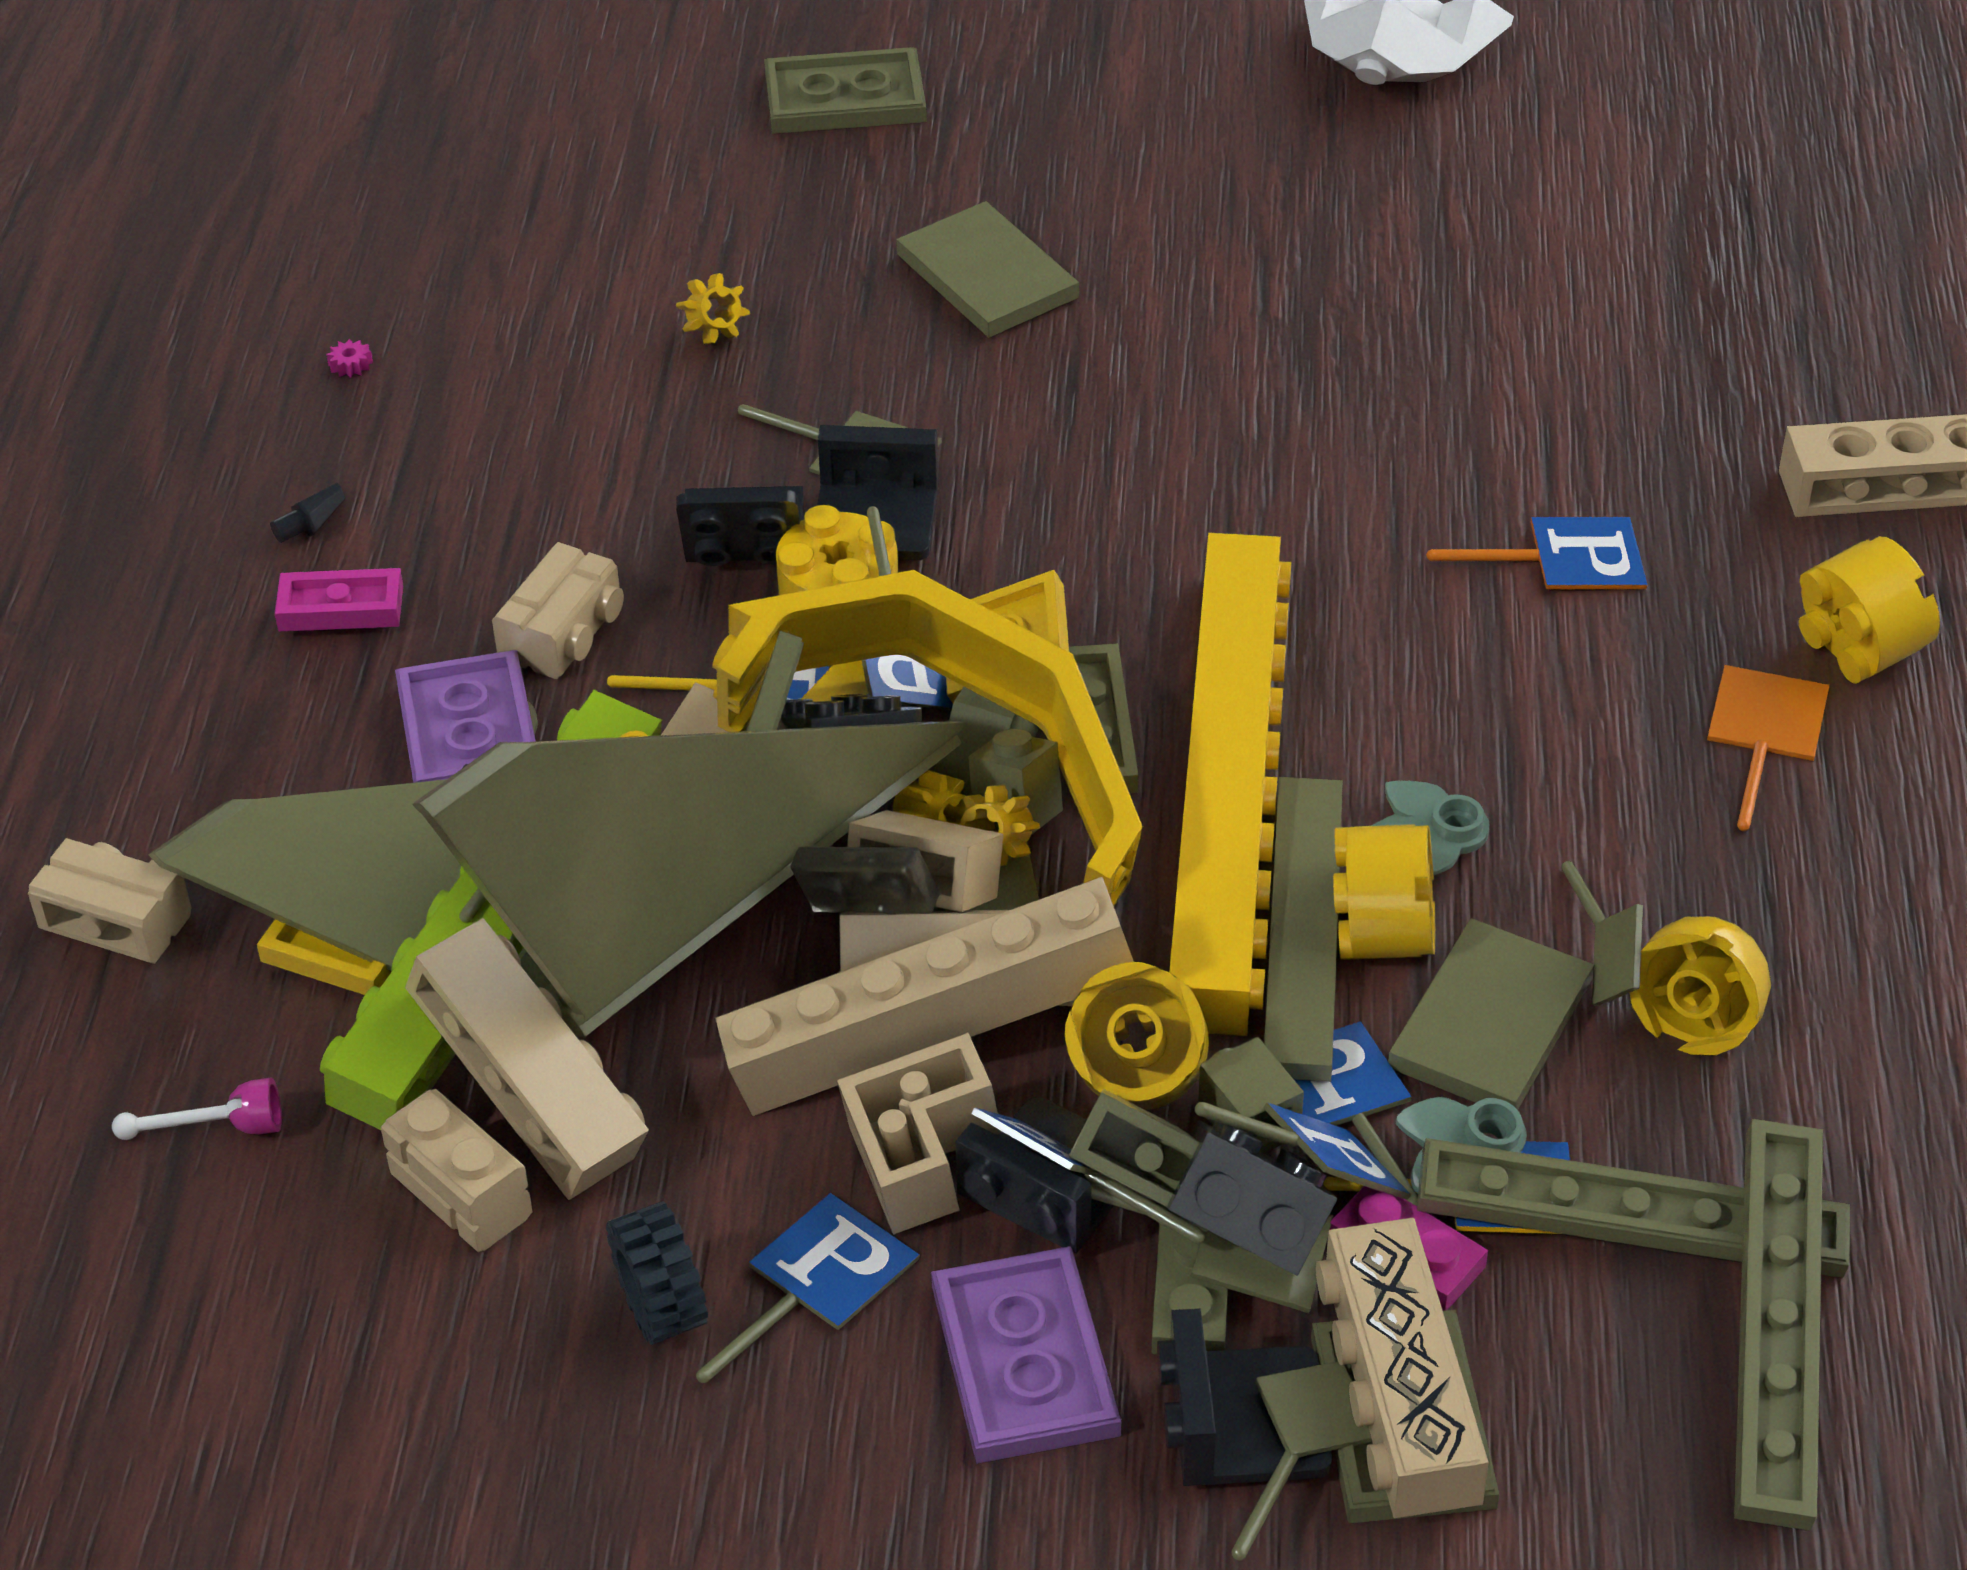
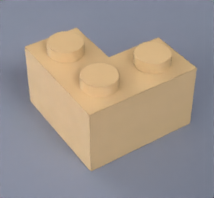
[837,1033,1002,1235]

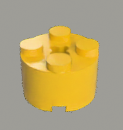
[776,505,898,595]
[1799,536,1940,684]
[1333,824,1435,960]
[1065,962,1209,1110]

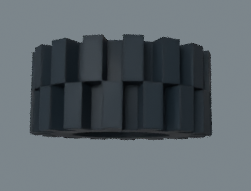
[606,1201,708,1345]

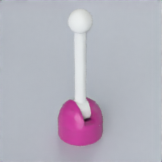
[112,1077,282,1140]

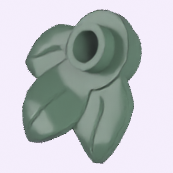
[1371,781,1490,875]
[1395,1097,1527,1193]

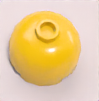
[1630,917,1771,1055]

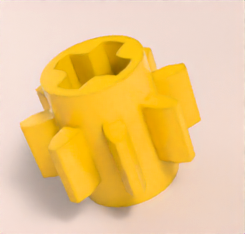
[676,273,750,344]
[893,770,967,824]
[954,785,1040,866]

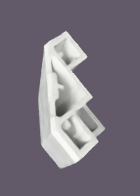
[1304,0,1514,85]

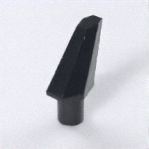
[270,483,345,543]

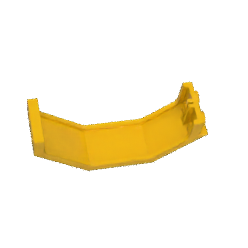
[713,570,1143,907]

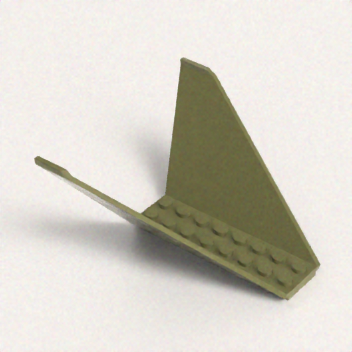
[148,721,963,1037]

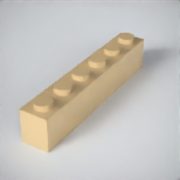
[715,877,1134,1116]

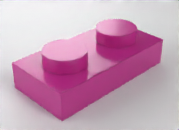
[275,568,403,632]
[1330,1186,1488,1311]

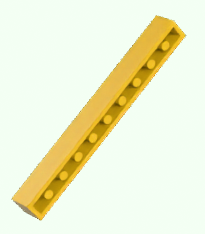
[1169,533,1291,1036]

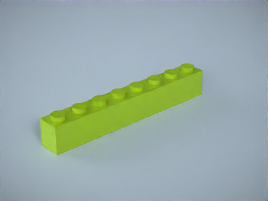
[320,690,662,1130]

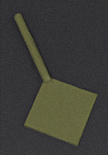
[1562,861,1643,1006]
[1231,1361,1372,1561]

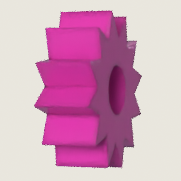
[326,339,373,378]

